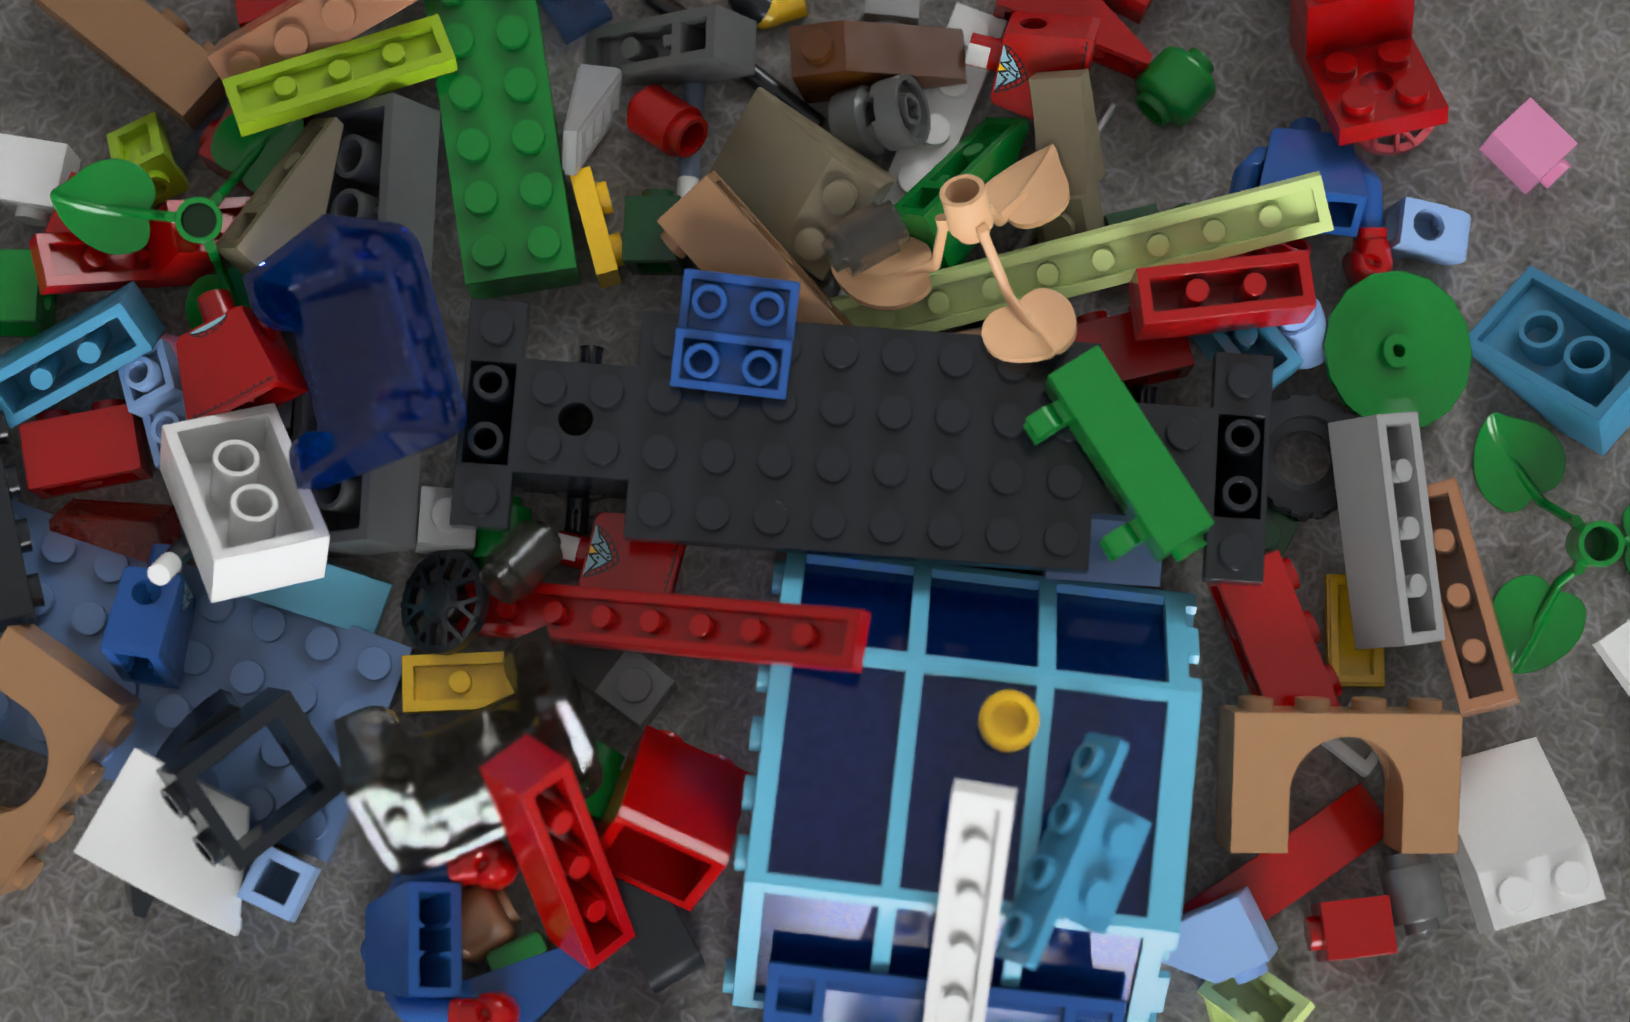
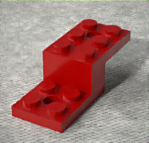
[1289,0,1449,146]

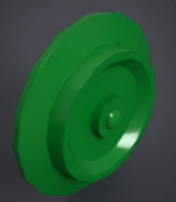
[1323,270,1472,428]

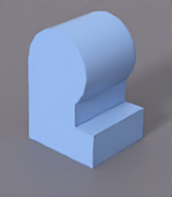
[1383,196,1471,265]

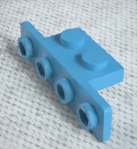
[995,732,1152,970]

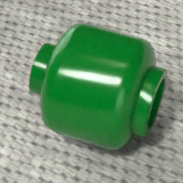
[1134,46,1216,128]

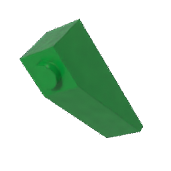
[886,117,1029,270]

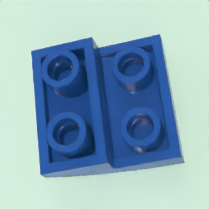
[670,268,801,400]

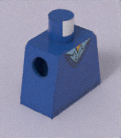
[100,544,196,689]

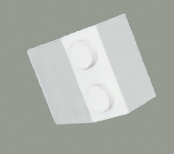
[1454,737,1606,933]

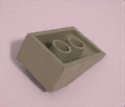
[708,87,897,281]

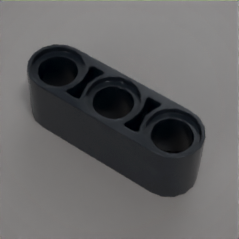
[613,876,706,994]

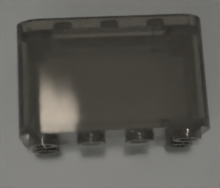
[334,625,604,875]

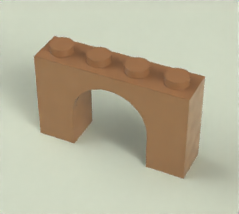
[0,623,142,896]
[1215,695,1463,854]

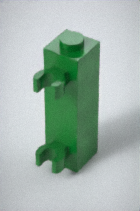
[1023,345,1214,563]

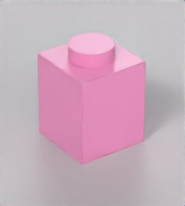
[1479,97,1578,195]

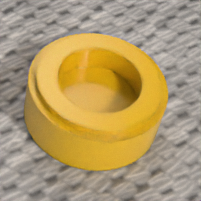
[978,690,1040,752]

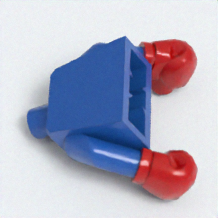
[1222,117,1394,285]
[360,839,521,1022]

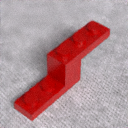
[29,197,251,295]

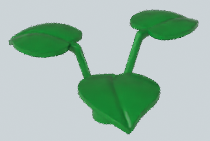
[50,113,304,329]
[1472,412,1630,674]

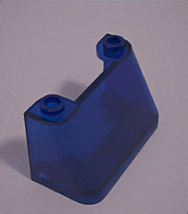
[243,214,467,489]

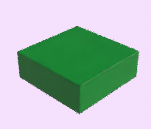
[486,930,552,971]

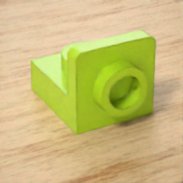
[106,111,189,208]

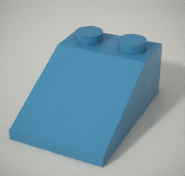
[1469,265,1630,456]

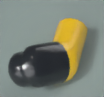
[728,0,808,30]

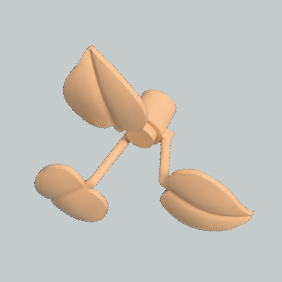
[831,144,1077,363]

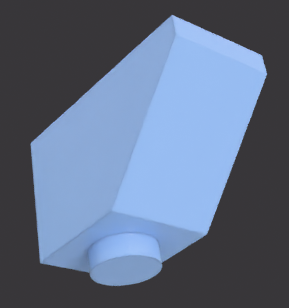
[1134,886,1278,985]

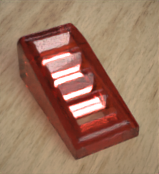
[49,499,181,563]

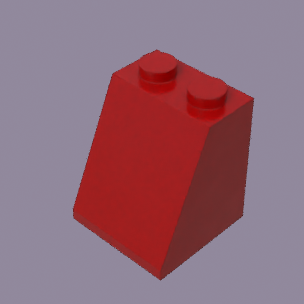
[597,725,751,911]

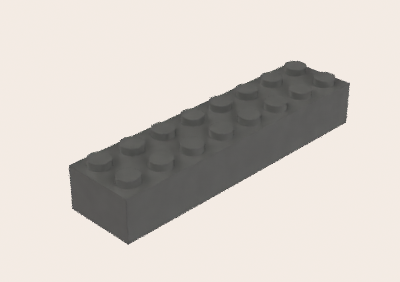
[292,93,440,558]

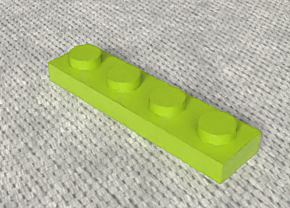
[222,14,458,137]

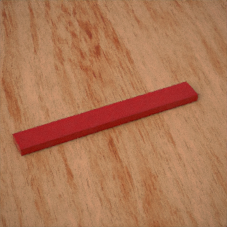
[457,579,871,673]

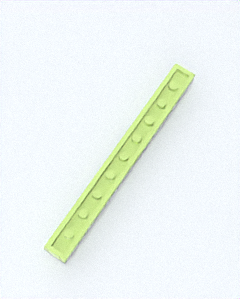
[830,171,1334,332]

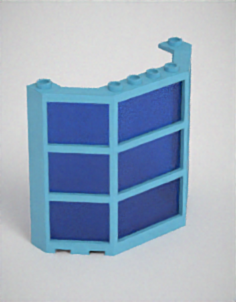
[723,552,1202,1022]

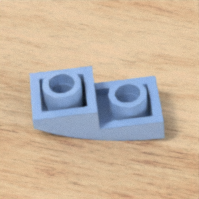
[117,339,187,469]

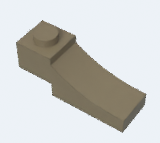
[1028,69,1106,244]

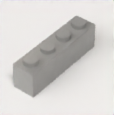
[1328,411,1446,650]

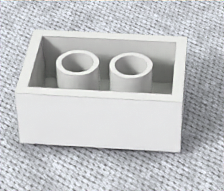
[160,403,330,603]

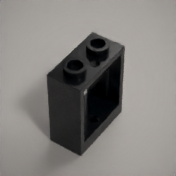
[155,687,351,871]

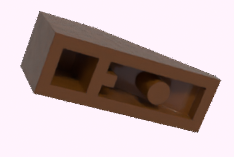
[790,20,967,104]

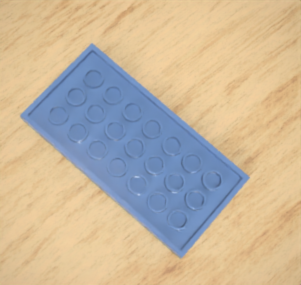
[0,499,415,863]

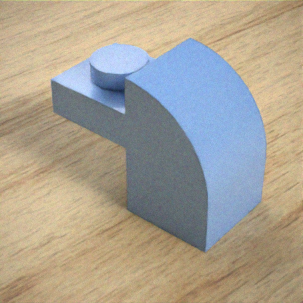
[236,846,322,923]

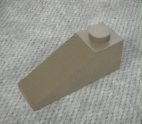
[216,117,344,292]

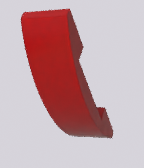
[1182,782,1384,921]

